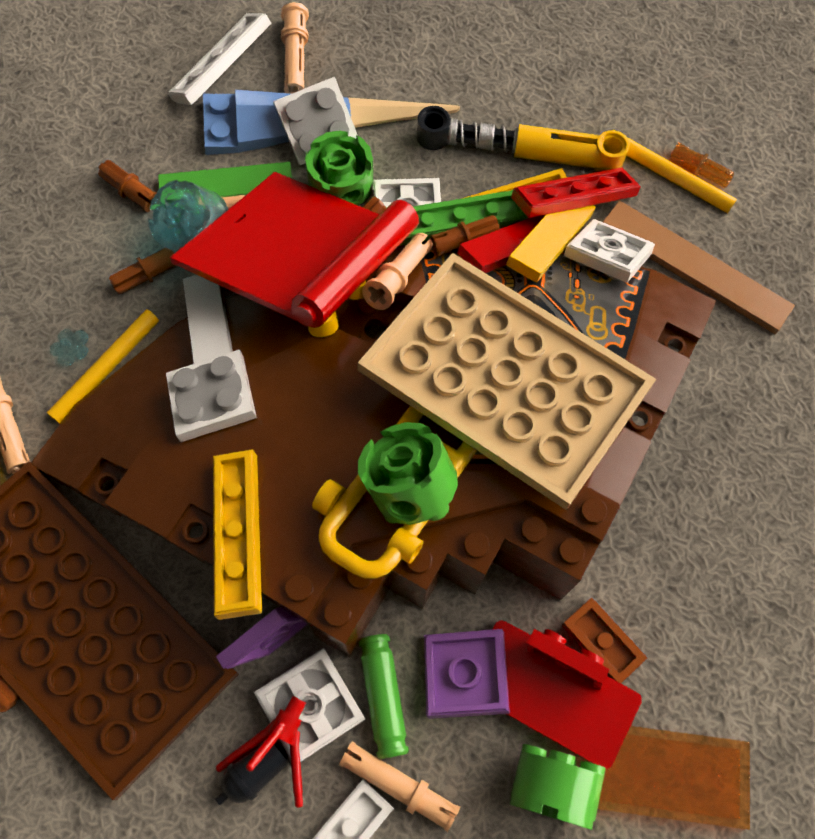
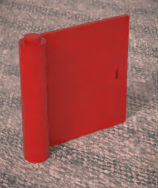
[170,172,419,328]

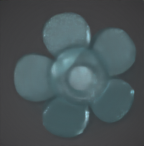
[50,329,89,366]

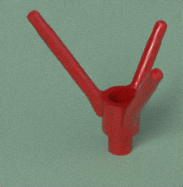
[216,695,307,808]

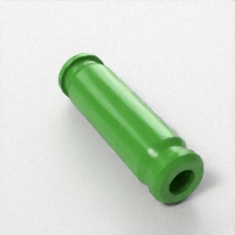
[359,634,409,759]

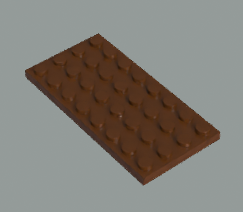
[0,461,239,800]

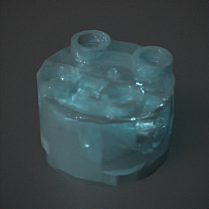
[148,180,228,251]

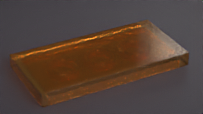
[583,726,750,830]

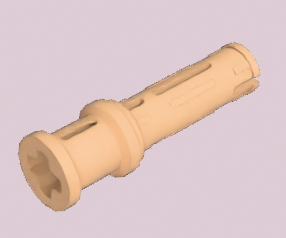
[281,2,309,94]
[362,233,433,310]

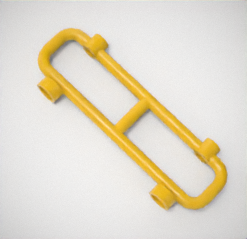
[312,406,477,579]

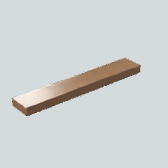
[603,200,795,334]

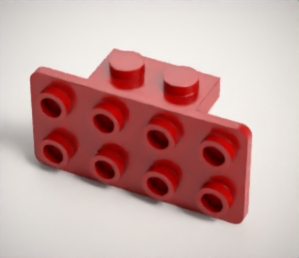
[492,620,642,770]

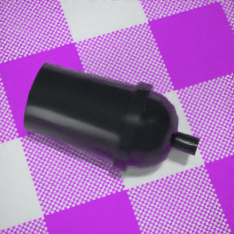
[215,741,290,805]

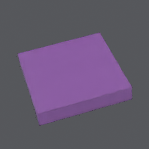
[216,607,308,669]
[424,629,510,719]

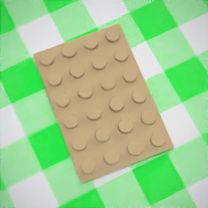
[358,253,656,510]

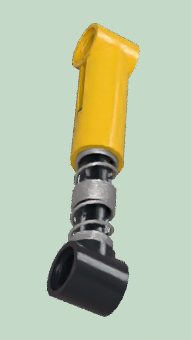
[417,106,630,172]

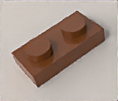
[562,597,647,683]

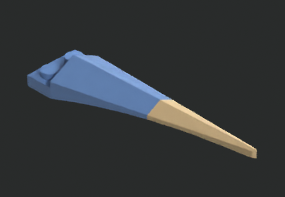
[203,90,460,155]

